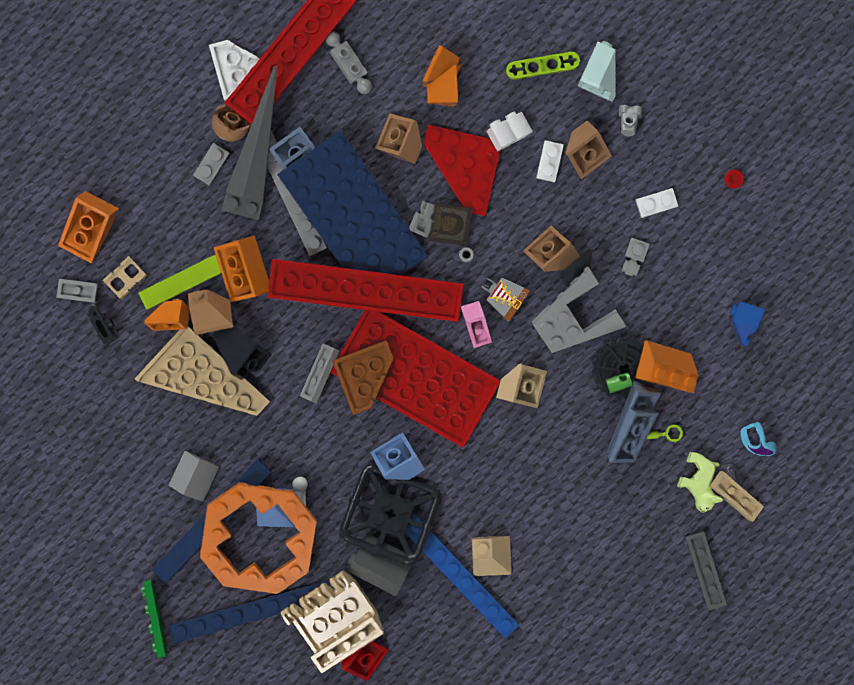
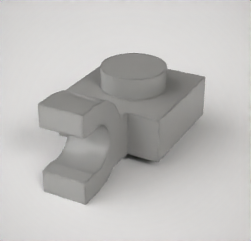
[409,201,435,238]

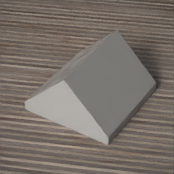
[169,451,219,501]

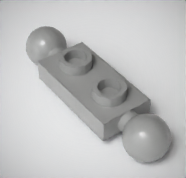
[326,31,372,94]

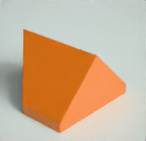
[427,64,458,106]

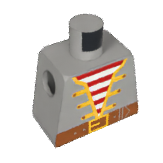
[482,278,530,322]

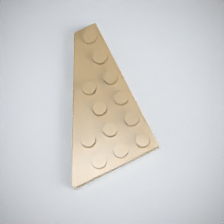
[135,326,270,416]

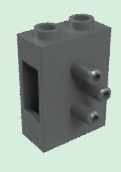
[348,533,411,596]

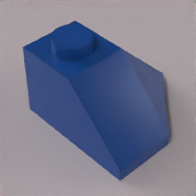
[729,302,765,346]

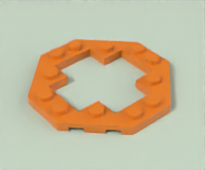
[200,482,317,594]

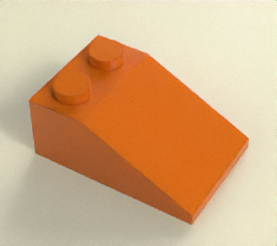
[58,191,119,263]

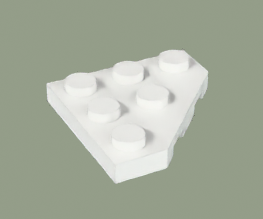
[209,40,259,101]

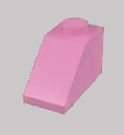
[461,301,492,348]

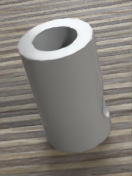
[459,247,474,263]

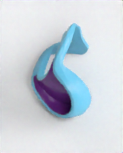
[741,422,777,456]

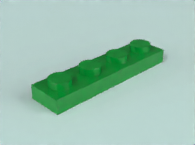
[141,579,168,658]

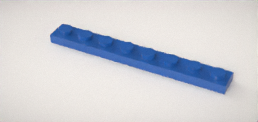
[405,513,519,638]

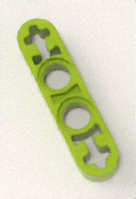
[506,52,580,80]

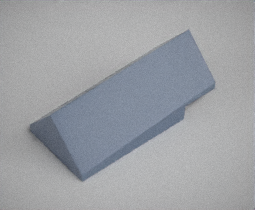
[269,127,315,169]
[607,381,661,463]

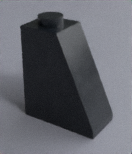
[213,325,272,380]

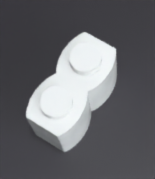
[486,111,533,151]

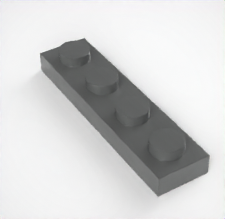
[685,531,727,611]

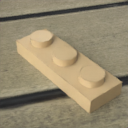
[710,471,764,522]

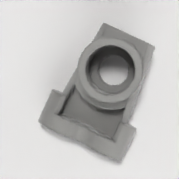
[618,105,642,137]

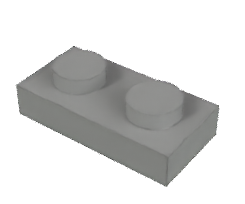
[193,143,230,186]
[56,279,98,303]

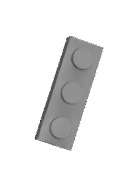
[300,344,339,404]

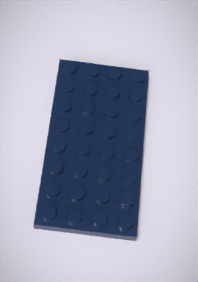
[277,130,428,275]

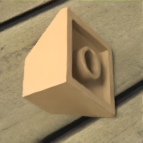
[496,364,547,408]
[472,536,512,576]

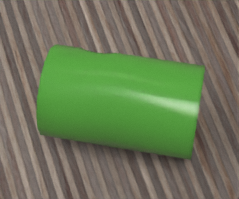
[606,372,632,393]

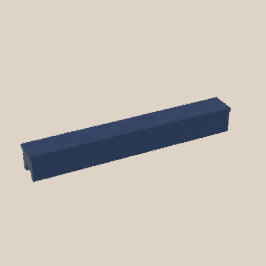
[151,458,272,583]

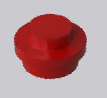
[724,169,744,189]

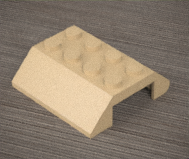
[281,571,384,673]

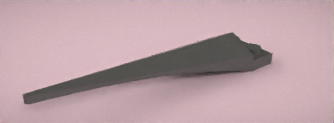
[222,66,278,220]

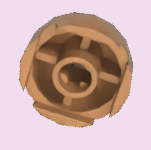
[212,104,251,142]

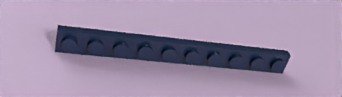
[169,573,356,644]

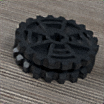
[592,338,652,400]

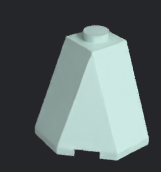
[578,41,615,102]

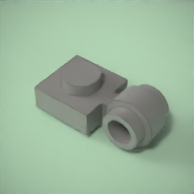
[622,238,649,276]

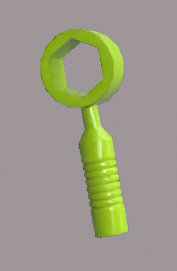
[646,425,683,442]

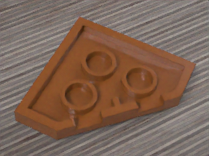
[333,340,393,415]

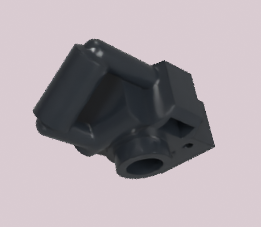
[88,303,117,345]

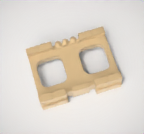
[103,256,147,300]

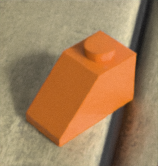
[144,299,190,331]

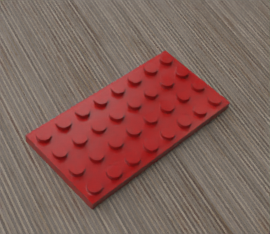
[330,310,500,448]

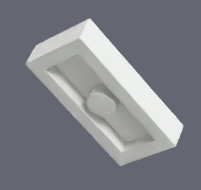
[536,141,563,183]
[636,188,678,218]

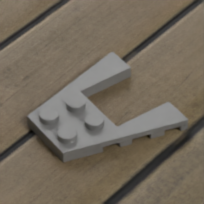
[532,267,626,353]

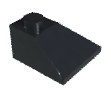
[559,249,592,288]

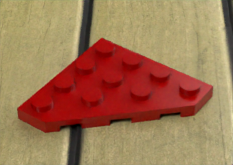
[423,125,500,217]

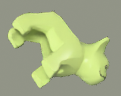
[677,452,723,513]

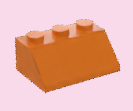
[213,235,269,302]
[635,340,698,393]

